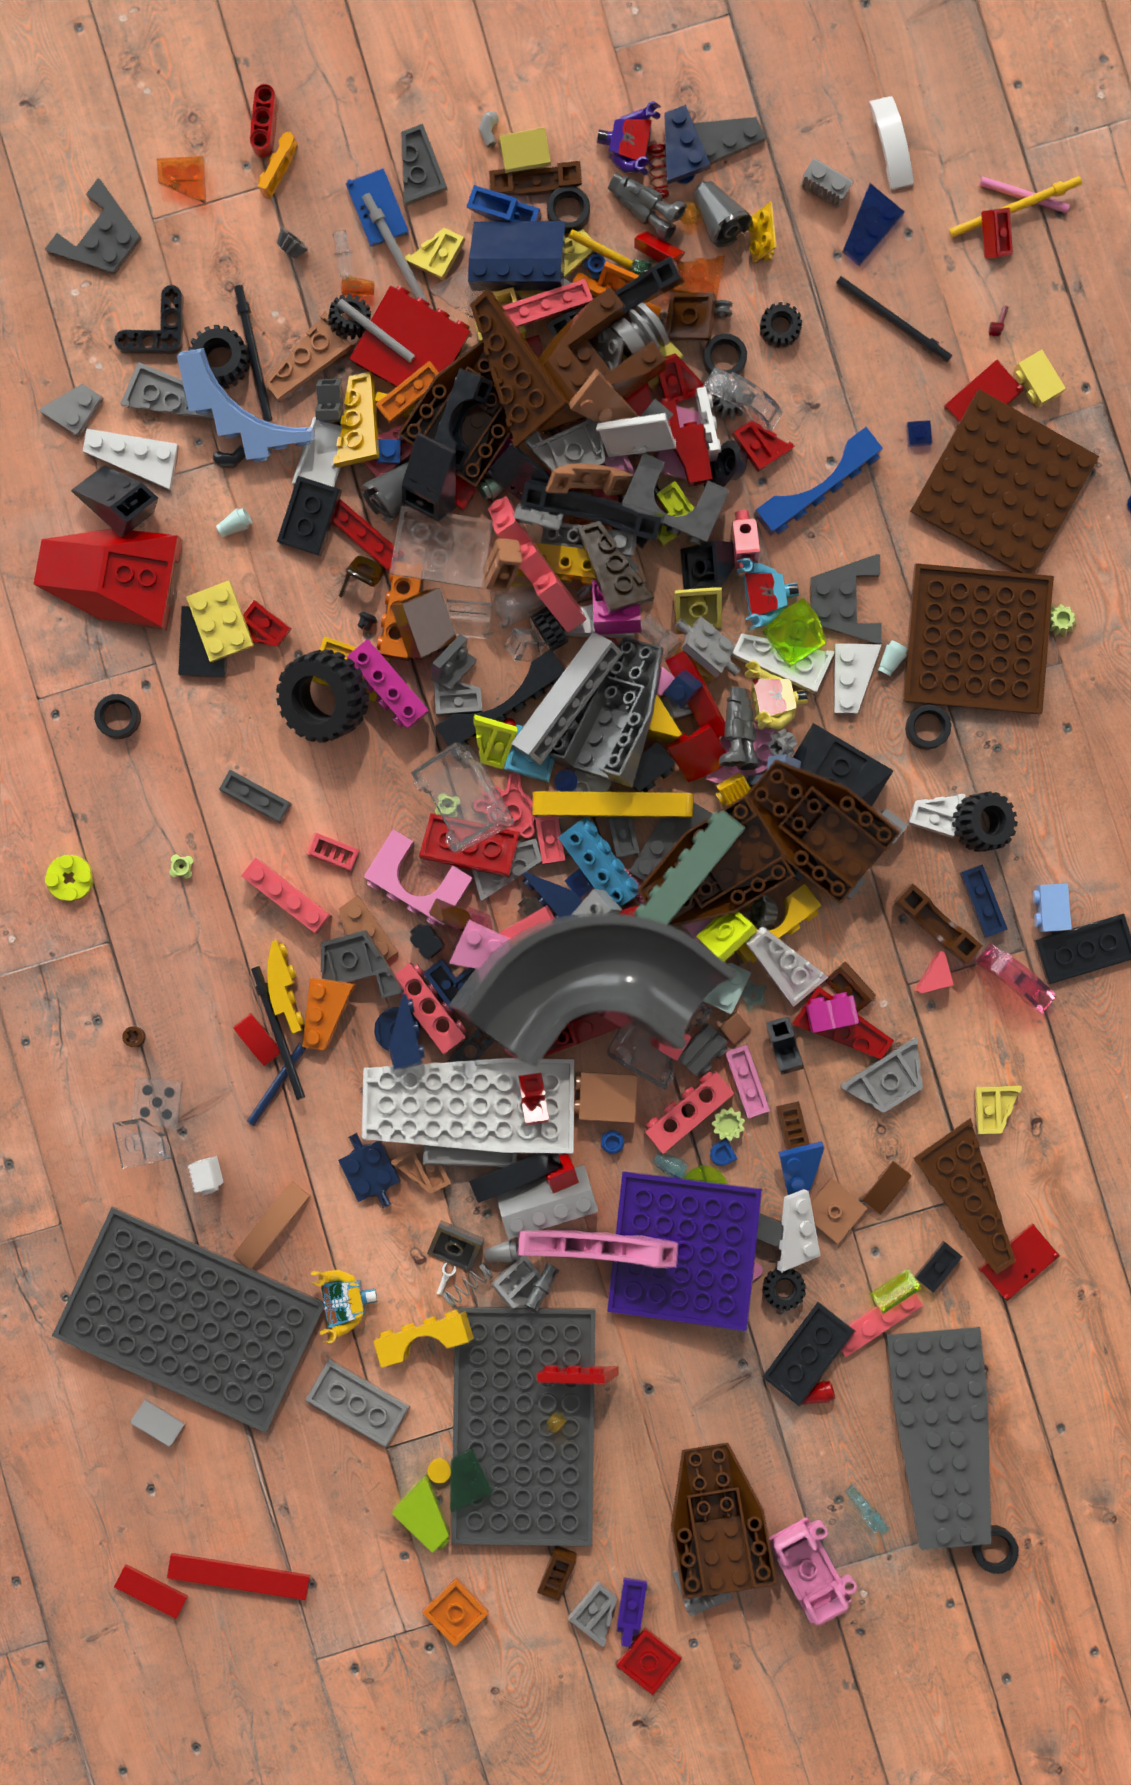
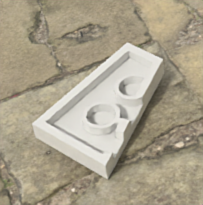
[695,387,721,461]
[834,644,882,714]
[777,1189,821,1272]

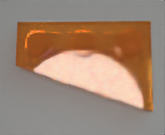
[653,255,725,299]

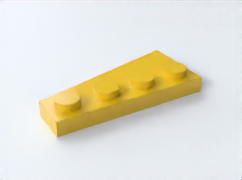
[333,372,379,468]

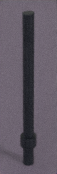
[836,276,953,363]
[234,285,273,422]
[251,966,305,1100]

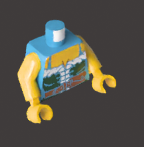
[311,1270,378,1344]

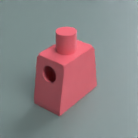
[731,510,760,569]

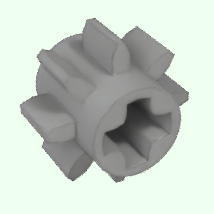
[767,729,798,756]

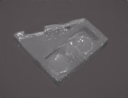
[430,266,483,319]

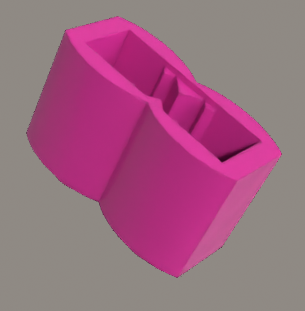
[805,992,859,1033]

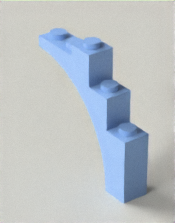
[177,348,315,462]

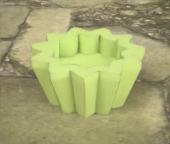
[1049,604,1077,637]
[712,1107,745,1141]

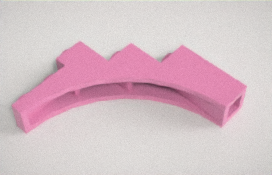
[518,1229,678,1267]

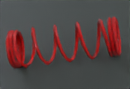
[647,143,669,198]

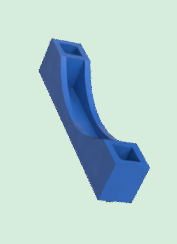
[754,427,883,536]

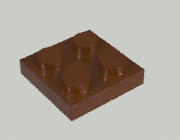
[665,292,716,341]

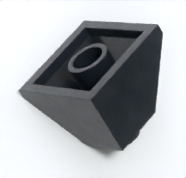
[680,540,735,590]

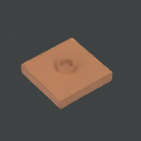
[811,1178,867,1244]

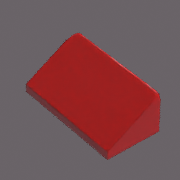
[981,207,1013,258]
[634,231,685,263]

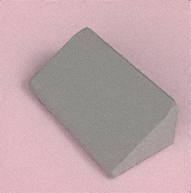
[130,1399,185,1447]

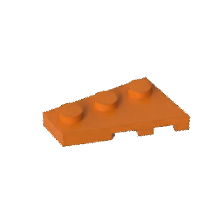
[302,977,356,1051]

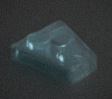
[845,1485,890,1535]

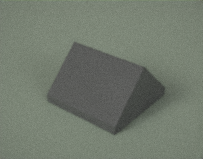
[427,1220,484,1272]

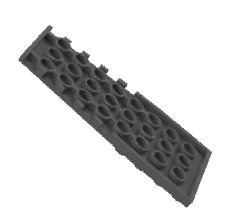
[886,1327,991,1550]

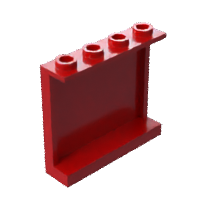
[350,285,473,387]

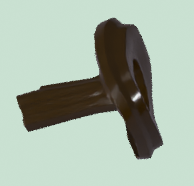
[339,556,383,598]

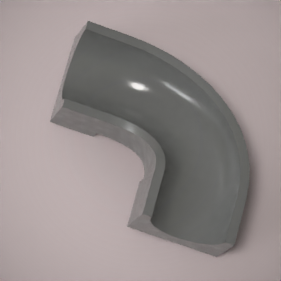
[449,913,737,1066]

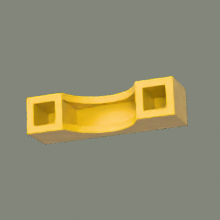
[736,884,822,964]
[373,1309,474,1368]

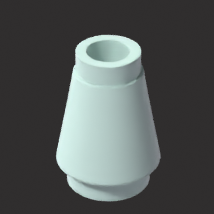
[216,507,253,537]
[878,640,908,676]

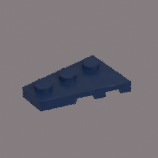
[664,105,710,185]

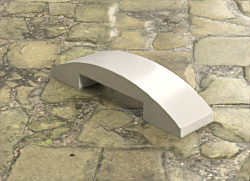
[869,96,914,190]

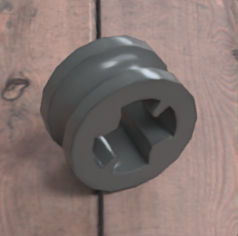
[714,300,733,318]

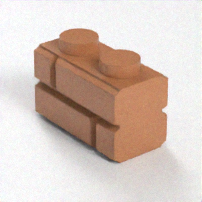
[483,538,522,592]

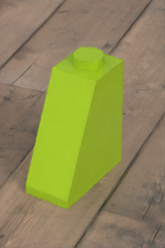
[392,1474,450,1553]

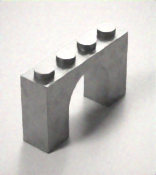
[622,453,729,545]

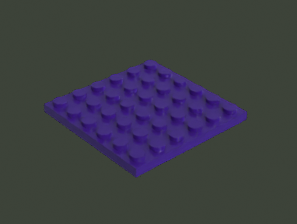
[607,1171,762,1331]

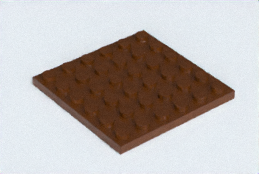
[910,389,1099,574]
[903,563,1054,714]

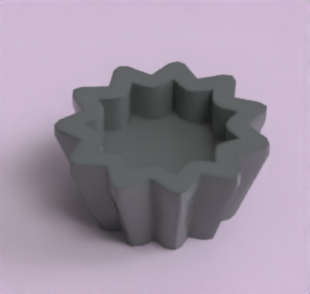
[277,227,308,258]
[750,896,778,928]

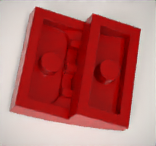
[666,723,726,782]

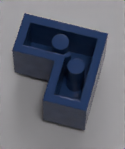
[423,959,476,1010]

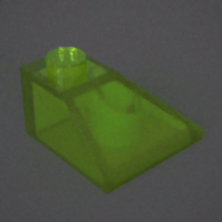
[762,597,827,668]

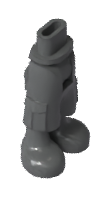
[608,173,687,241]
[719,687,759,770]

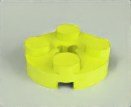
[45,855,94,901]

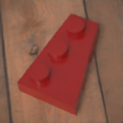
[537,1365,619,1384]

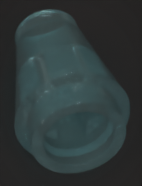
[652,1152,689,1179]

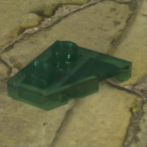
[450,1448,493,1512]

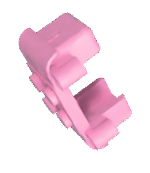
[769,1517,857,1626]

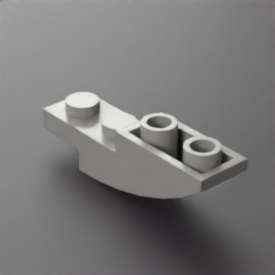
[541,523,637,557]

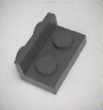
[431,634,477,691]

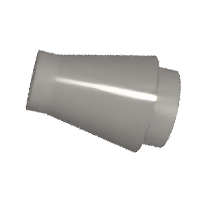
[485,1239,520,1263]

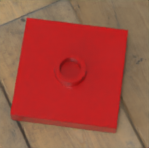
[616,1627,682,1696]

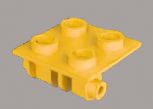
[748,202,777,263]

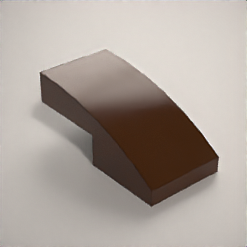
[862,1161,911,1214]

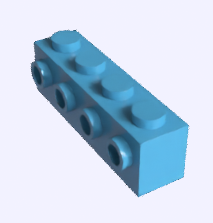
[558,817,639,907]

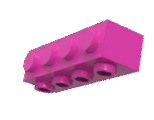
[347,639,429,730]

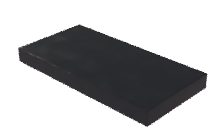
[1034,913,1131,984]
[762,1302,856,1406]

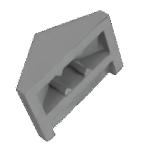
[491,1255,541,1309]

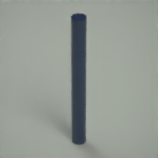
[247,1044,307,1126]

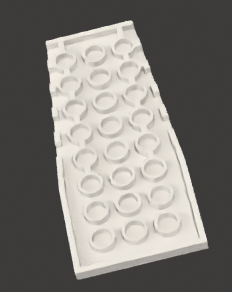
[362,1058,574,1153]

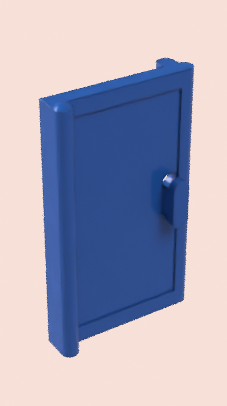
[345,168,409,247]

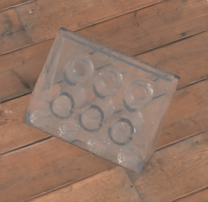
[390,506,494,589]

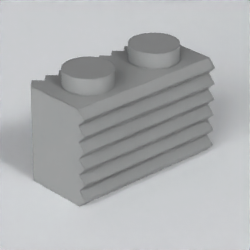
[801,158,853,208]

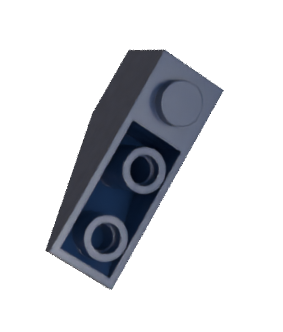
[522,872,583,918]
[389,994,425,1071]

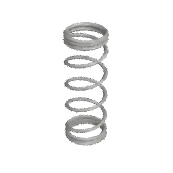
[443,1262,493,1308]

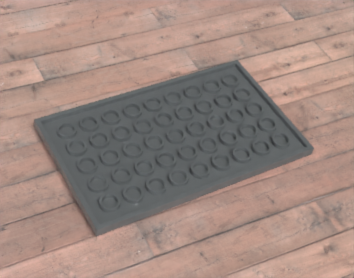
[52,1207,324,1433]
[451,1306,596,1546]

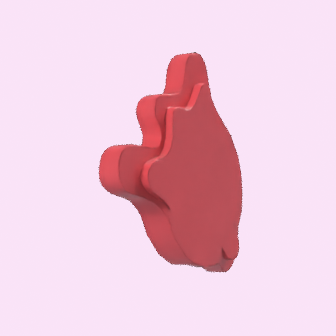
[473,772,535,839]

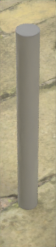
[337,299,415,363]

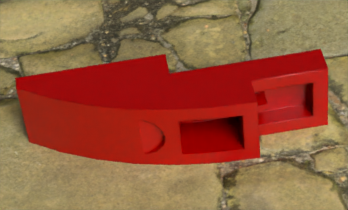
[543,1012,624,1057]

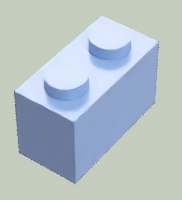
[1032,883,1072,932]

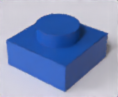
[377,439,401,465]

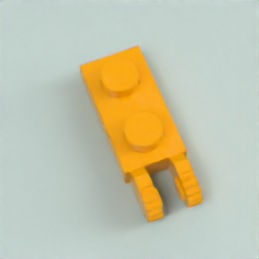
[258,131,298,199]

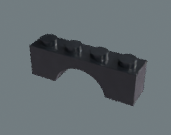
[434,369,494,471]

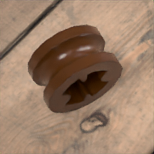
[122,1026,146,1047]

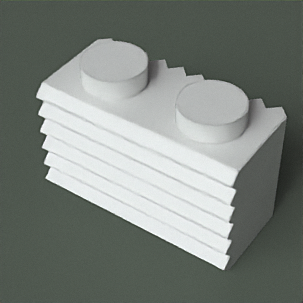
[188,1156,224,1195]

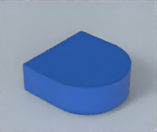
[710,1138,737,1166]

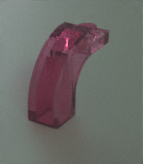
[976,943,1056,1014]

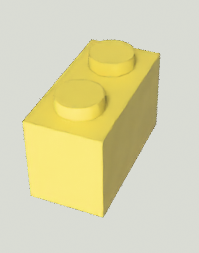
[1014,350,1066,409]

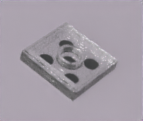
[130,1077,183,1128]

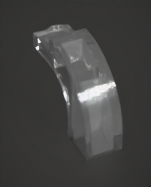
[703,367,783,431]

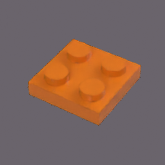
[422,1577,489,1647]

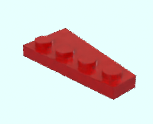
[791,986,894,1059]

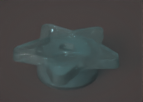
[740,980,767,1011]

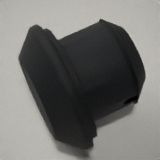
[357,612,378,631]

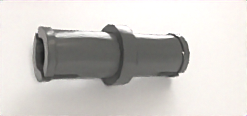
[524,1264,559,1312]

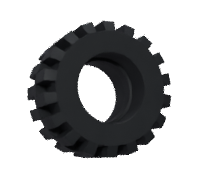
[188,325,250,389]
[952,791,1018,852]

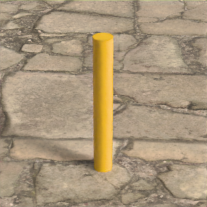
[569,229,633,269]

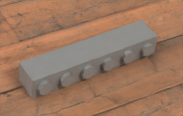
[511,631,622,765]

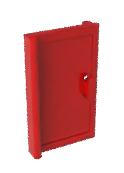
[944,359,1024,422]
[979,1223,1060,1301]

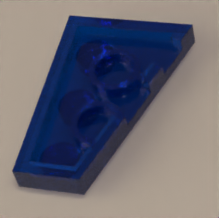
[842,183,905,266]

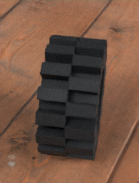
[328,294,371,340]
[759,302,802,348]
[530,606,568,651]
[762,1267,806,1311]

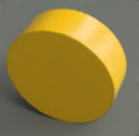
[428,1458,451,1483]

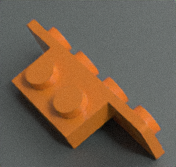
[572,261,662,317]

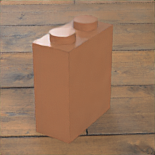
[574,1072,637,1123]

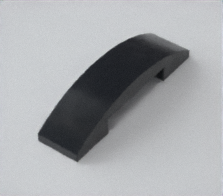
[469,1153,562,1203]

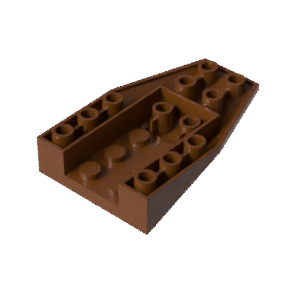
[397,339,512,489]
[746,759,902,905]
[637,795,796,927]
[671,1442,777,1600]

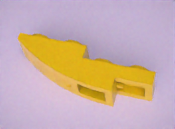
[267,940,305,1034]

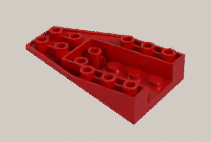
[34,528,182,631]

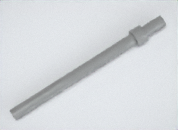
[362,193,432,309]

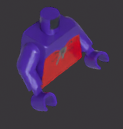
[597,101,661,175]

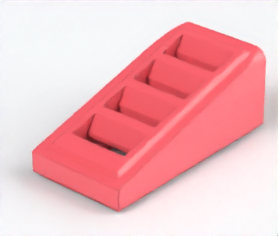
[306,833,359,871]

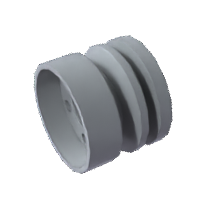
[609,303,670,358]

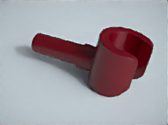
[989,305,1009,336]

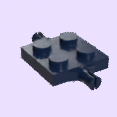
[338,1133,401,1208]

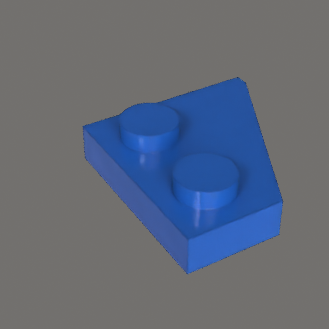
[778,1141,824,1195]

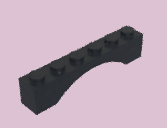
[547,256,685,337]
[520,479,665,541]
[435,649,565,752]

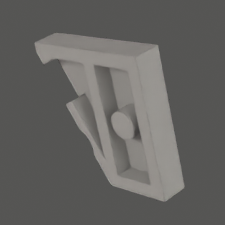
[39,384,103,436]
[568,1581,617,1647]

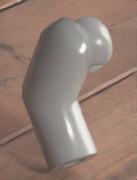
[479,111,499,148]

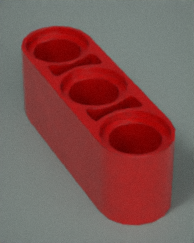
[250,84,278,158]

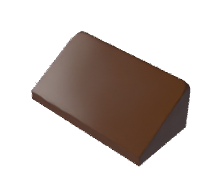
[429,899,472,932]
[825,961,876,1013]

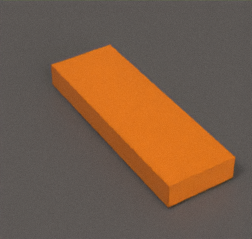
[375,361,439,424]

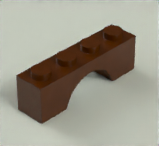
[893,883,983,963]

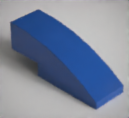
[466,185,542,222]

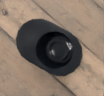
[703,440,749,487]

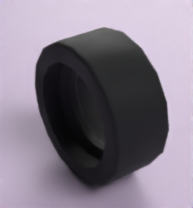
[547,186,590,234]
[703,333,747,381]
[94,694,141,739]
[905,704,952,750]
[972,1525,1019,1574]

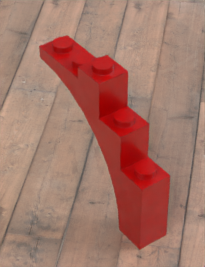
[624,383,713,487]

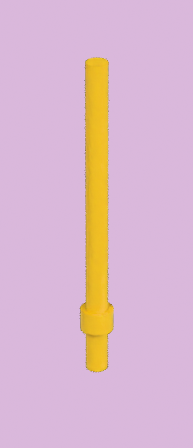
[949,176,1082,238]

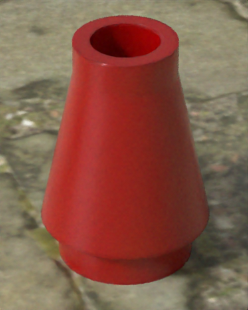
[803,1380,836,1406]

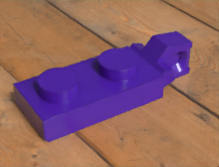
[617,1577,647,1647]

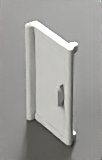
[596,413,676,457]
[292,417,342,487]

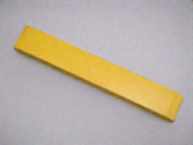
[532,791,694,818]

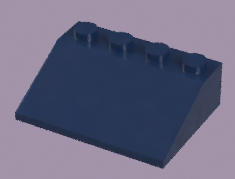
[468,221,566,291]

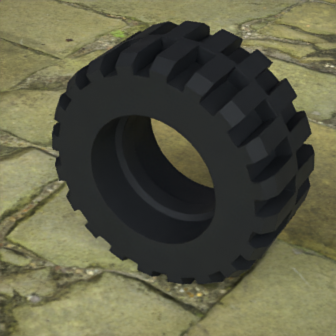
[276,649,369,743]

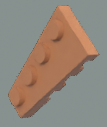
[265,311,353,402]

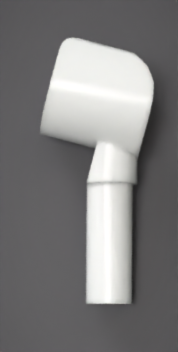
[437,1263,456,1295]

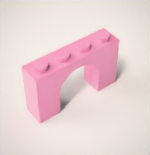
[364,829,473,927]

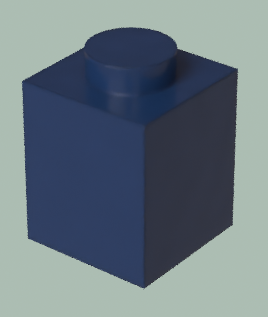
[664,669,703,708]

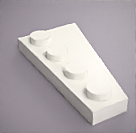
[83,429,179,491]
[731,633,834,694]
[745,927,828,1007]

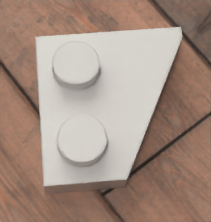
[908,794,966,838]

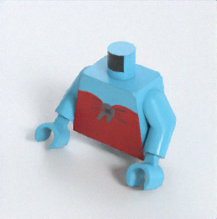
[737,558,799,631]

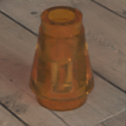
[341,275,374,298]

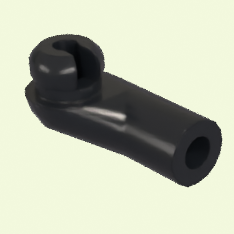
[213,445,246,468]

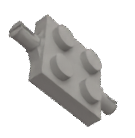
[675,617,740,677]

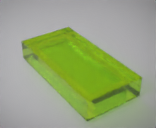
[870,1268,922,1314]

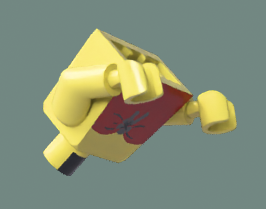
[745,660,808,730]

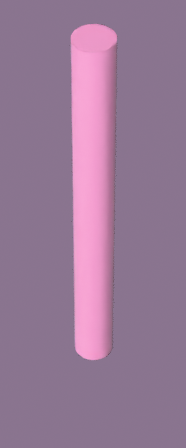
[979,176,1070,213]

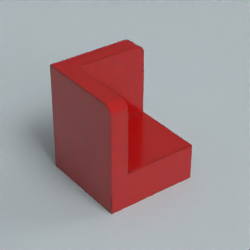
[545,1153,579,1194]

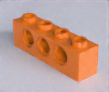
[377,562,425,661]

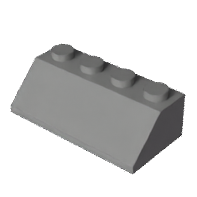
[497,1165,598,1239]

